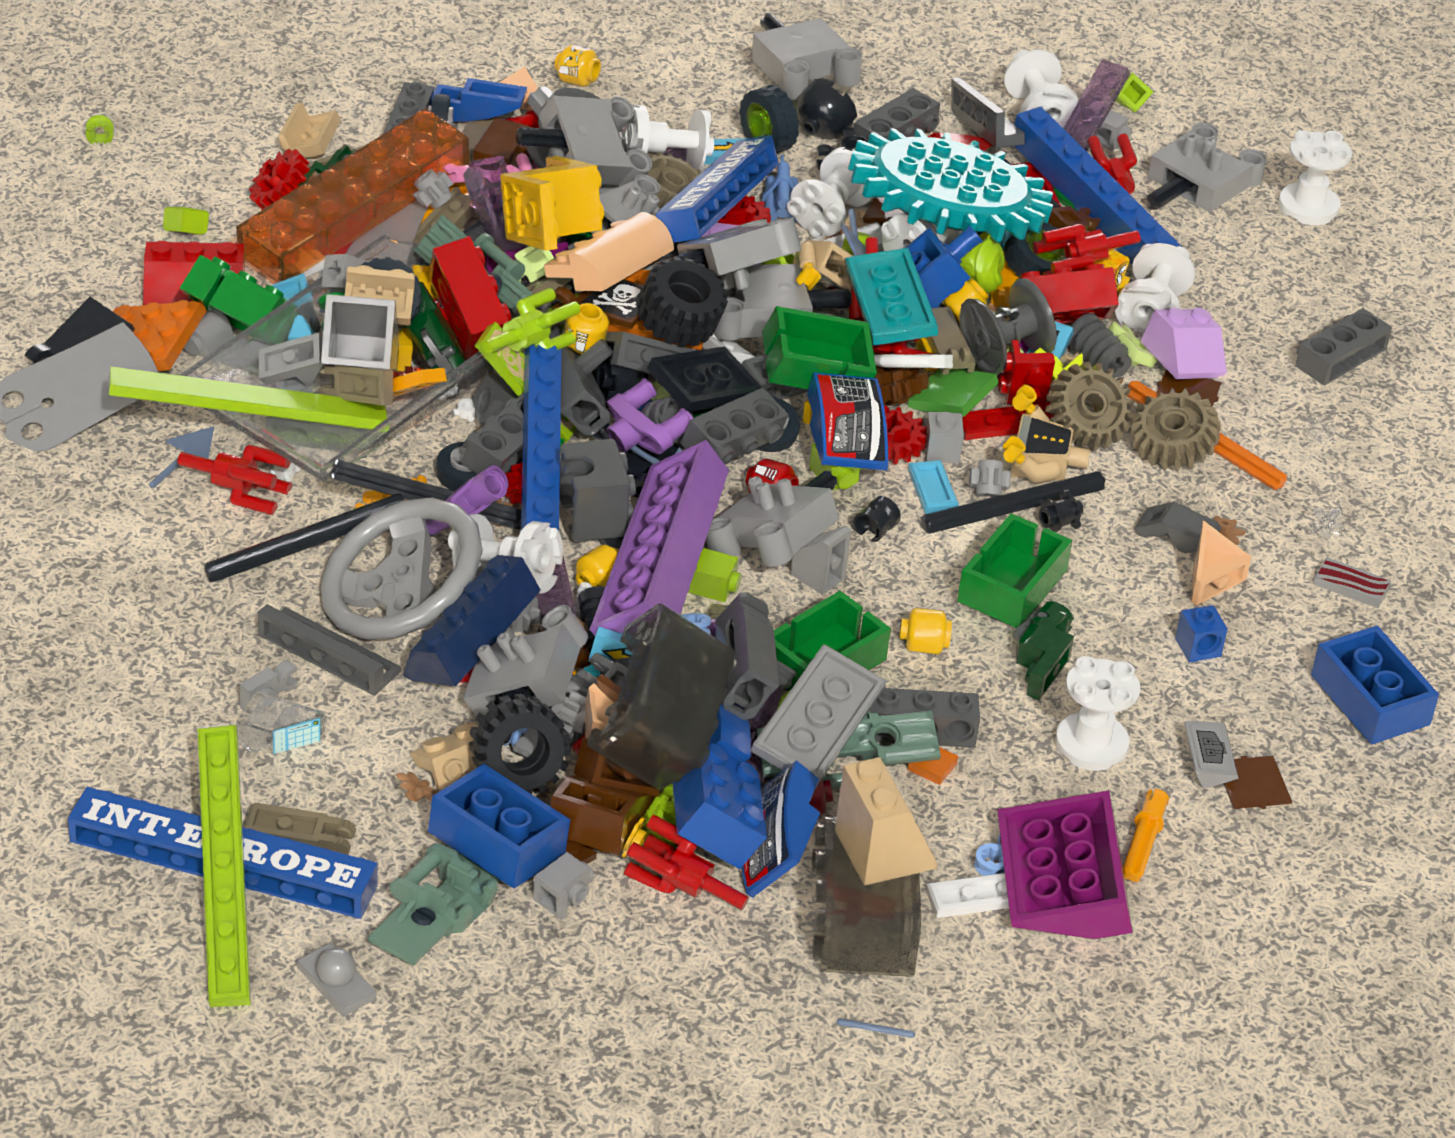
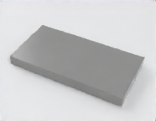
[751,644,887,789]

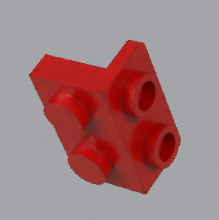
[998,340,1055,405]

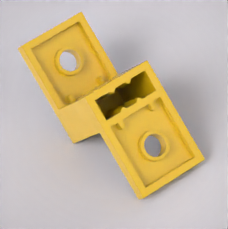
[500,156,604,251]

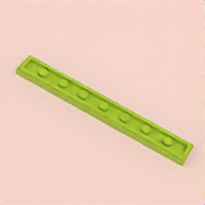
[109,366,388,431]
[198,724,251,1007]

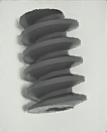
[1068,313,1132,378]

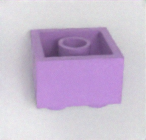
[1140,307,1227,379]

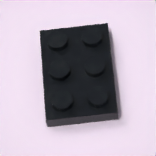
[647,346,762,412]

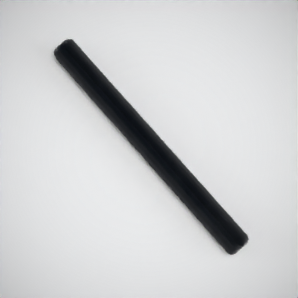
[330,459,522,530]
[921,471,1106,534]
[204,494,404,582]

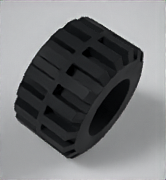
[636,257,728,347]
[469,694,571,794]

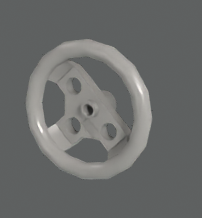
[320,497,483,640]

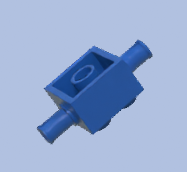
[906,226,983,308]

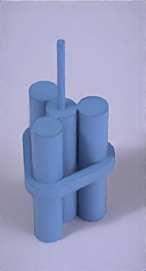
[762,155,799,222]

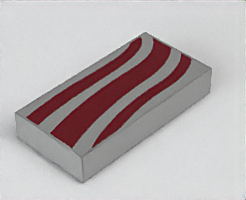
[1313,557,1391,608]

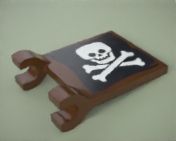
[552,279,644,329]

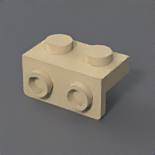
[279,102,341,159]
[344,265,415,326]
[411,723,503,791]

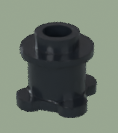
[1039,489,1084,532]

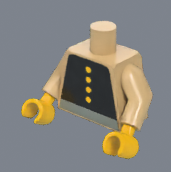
[793,240,852,313]
[1003,385,1091,484]

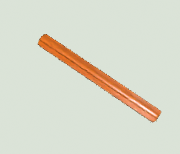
[1127,381,1287,490]

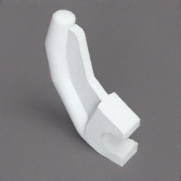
[874,354,953,368]

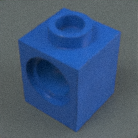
[1175,605,1228,662]

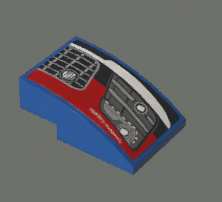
[807,372,888,471]
[742,760,820,898]

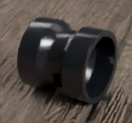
[853,496,901,542]

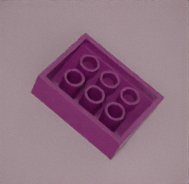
[997,790,1133,939]

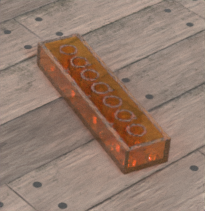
[236,108,470,283]

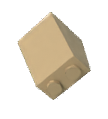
[835,757,937,885]

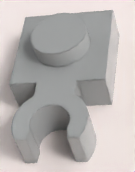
[240,660,298,716]

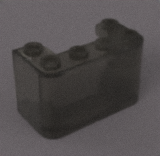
[587,603,736,791]
[811,815,921,977]

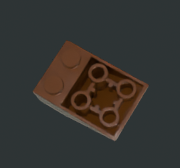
[551,775,660,855]

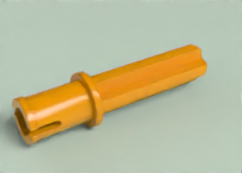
[1123,789,1169,882]

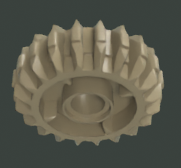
[646,152,701,208]
[1045,361,1135,451]
[1130,388,1221,472]

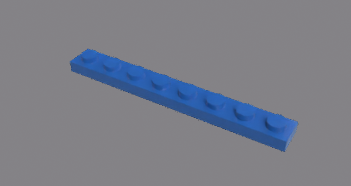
[521,344,561,531]

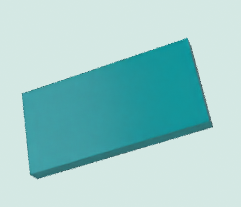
[845,248,938,346]

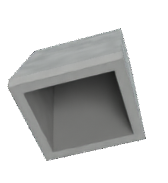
[321,294,399,370]

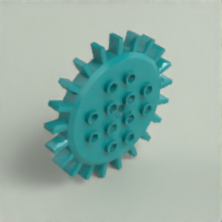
[848,129,1053,242]

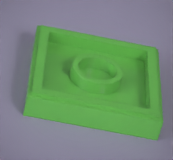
[907,368,998,417]

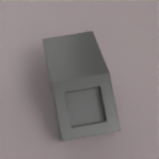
[1134,502,1221,553]

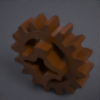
[874,367,929,406]

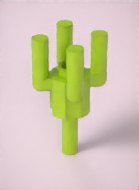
[482,288,580,354]

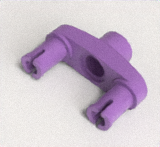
[606,378,693,454]
[425,465,509,535]

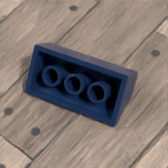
[403,555,541,687]

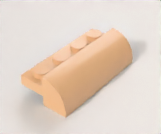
[544,212,674,291]

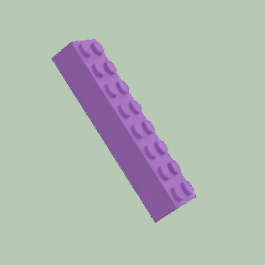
[590,440,729,644]

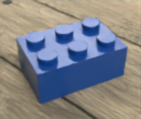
[1311,625,1439,745]
[671,738,767,869]
[428,764,570,889]

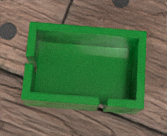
[179,255,297,346]
[762,306,877,389]
[957,513,1073,628]
[774,590,891,691]

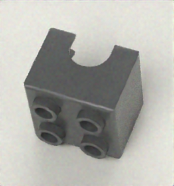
[560,439,636,542]

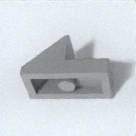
[258,332,323,387]

